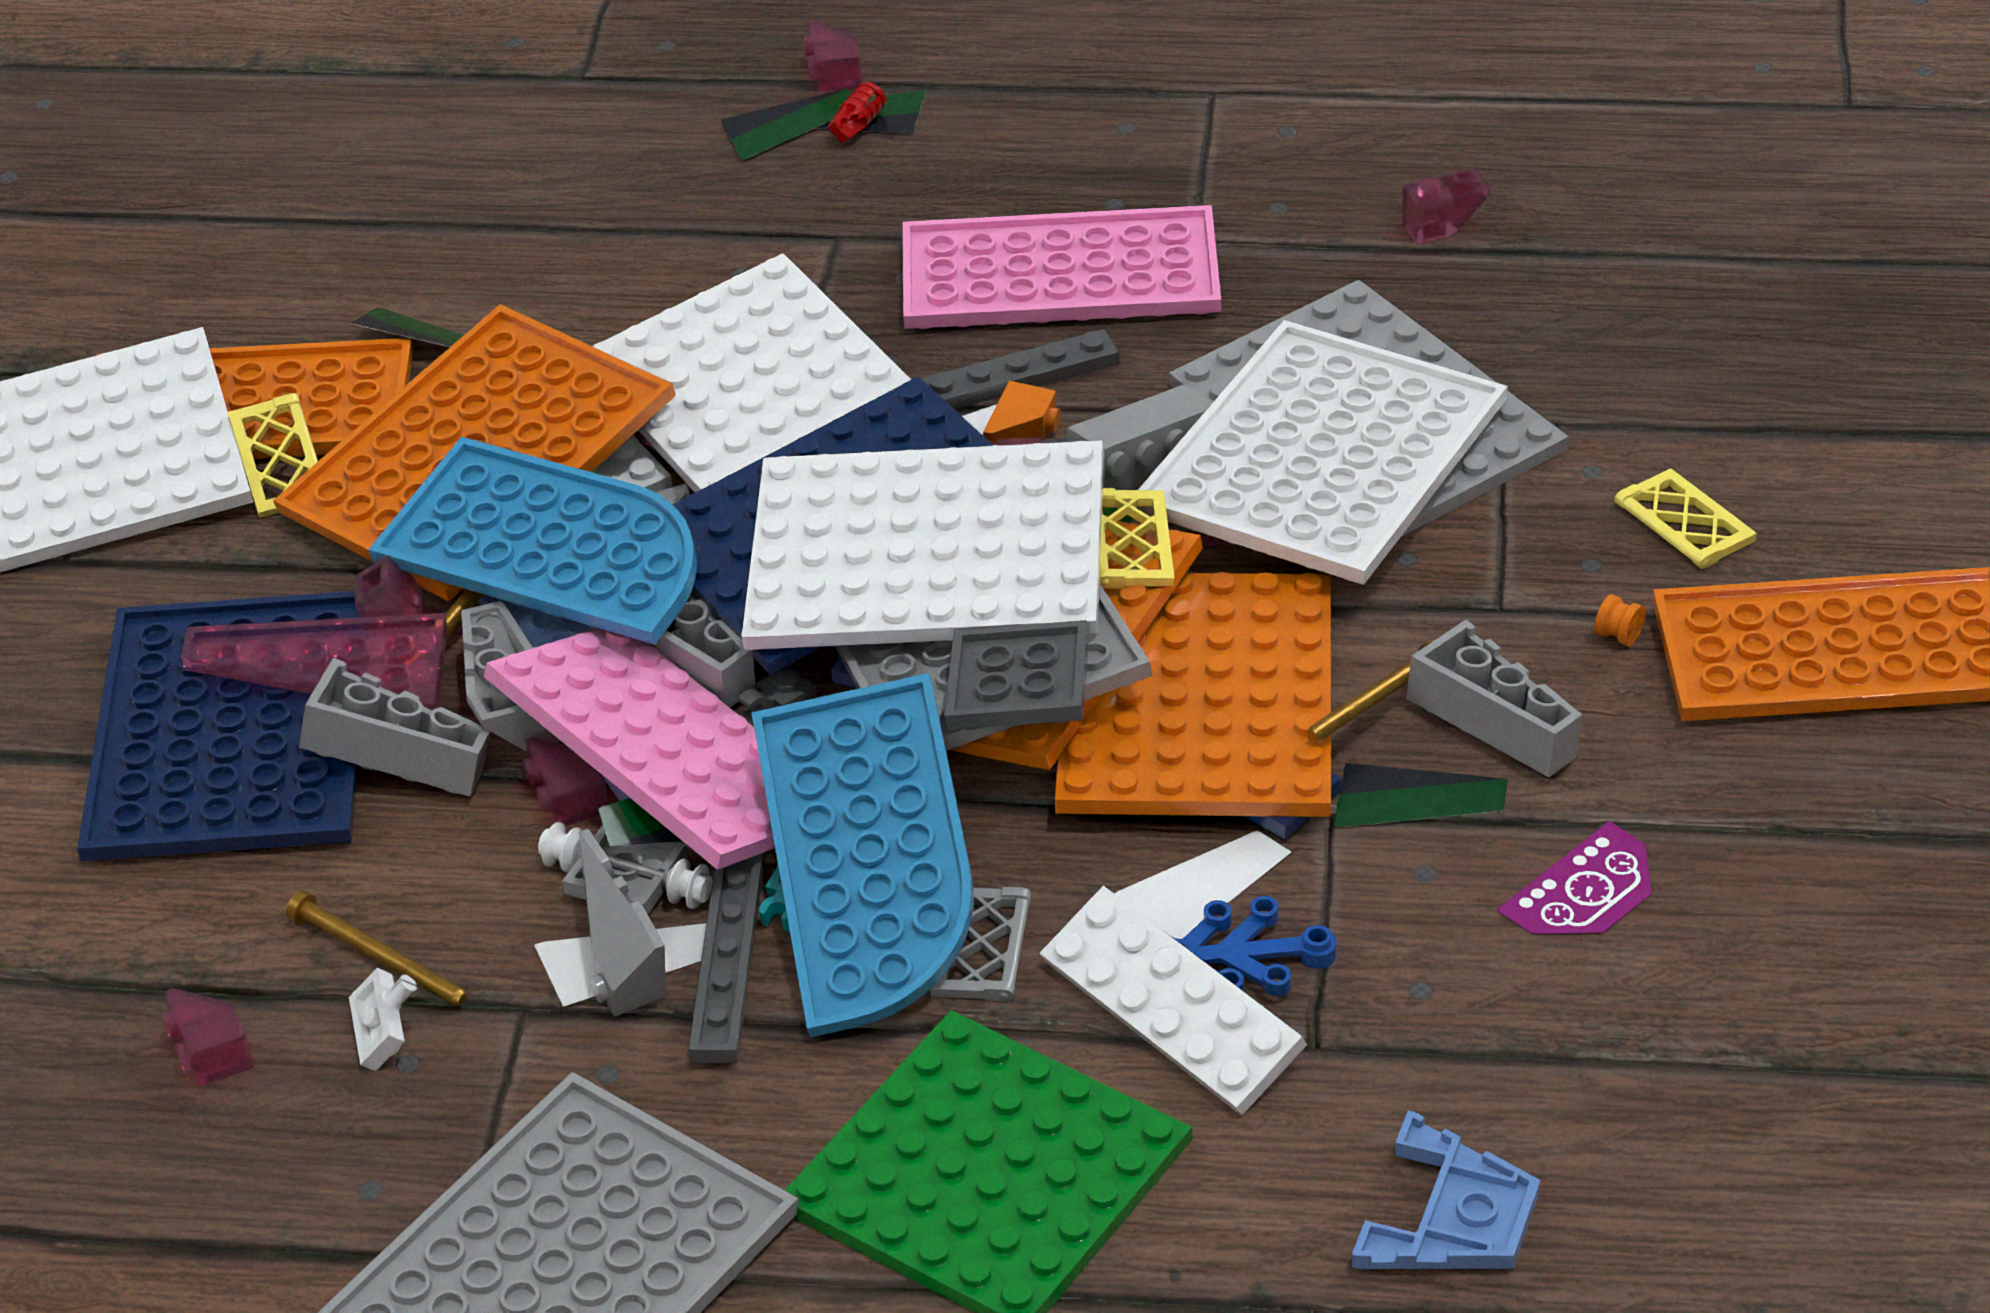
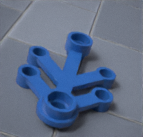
[1173,896,1337,996]

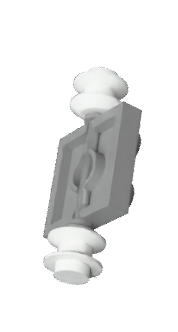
[538,822,713,914]

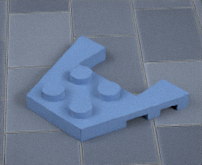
[1352,1110,1541,1269]

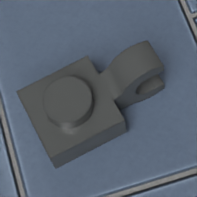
[738,665,817,726]

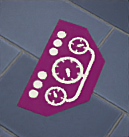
[1496,821,1652,934]

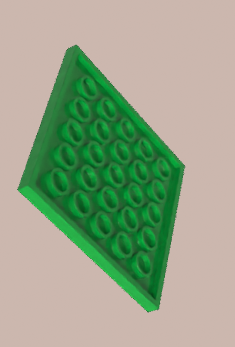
[784,1010,1193,1313]

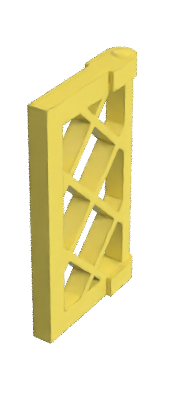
[228,393,318,518]
[1614,468,1757,569]
[1100,488,1175,588]

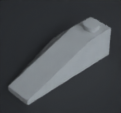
[461,600,562,751]
[580,829,666,1017]

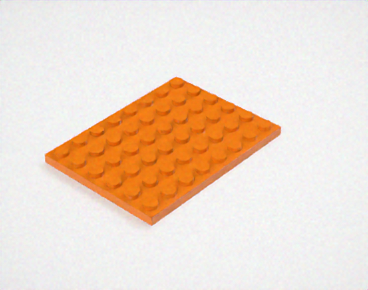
[273,304,676,602]
[1055,572,1331,817]

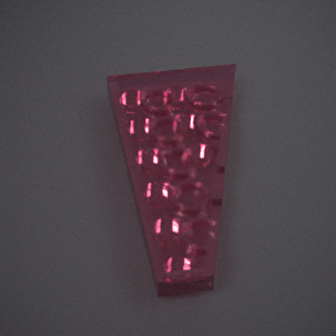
[181,613,448,710]

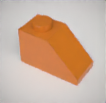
[983,381,1061,446]

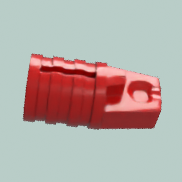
[828,82,887,143]

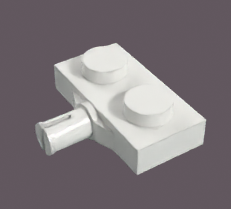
[349,968,417,1071]

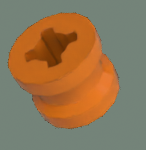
[1594,594,1646,647]

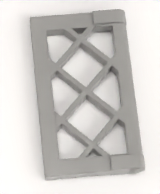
[930,887,1031,1002]

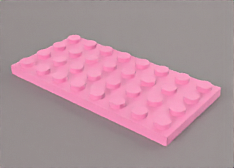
[903,205,1222,329]
[484,628,775,870]

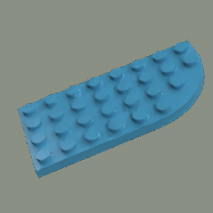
[368,437,697,645]
[752,673,974,1038]

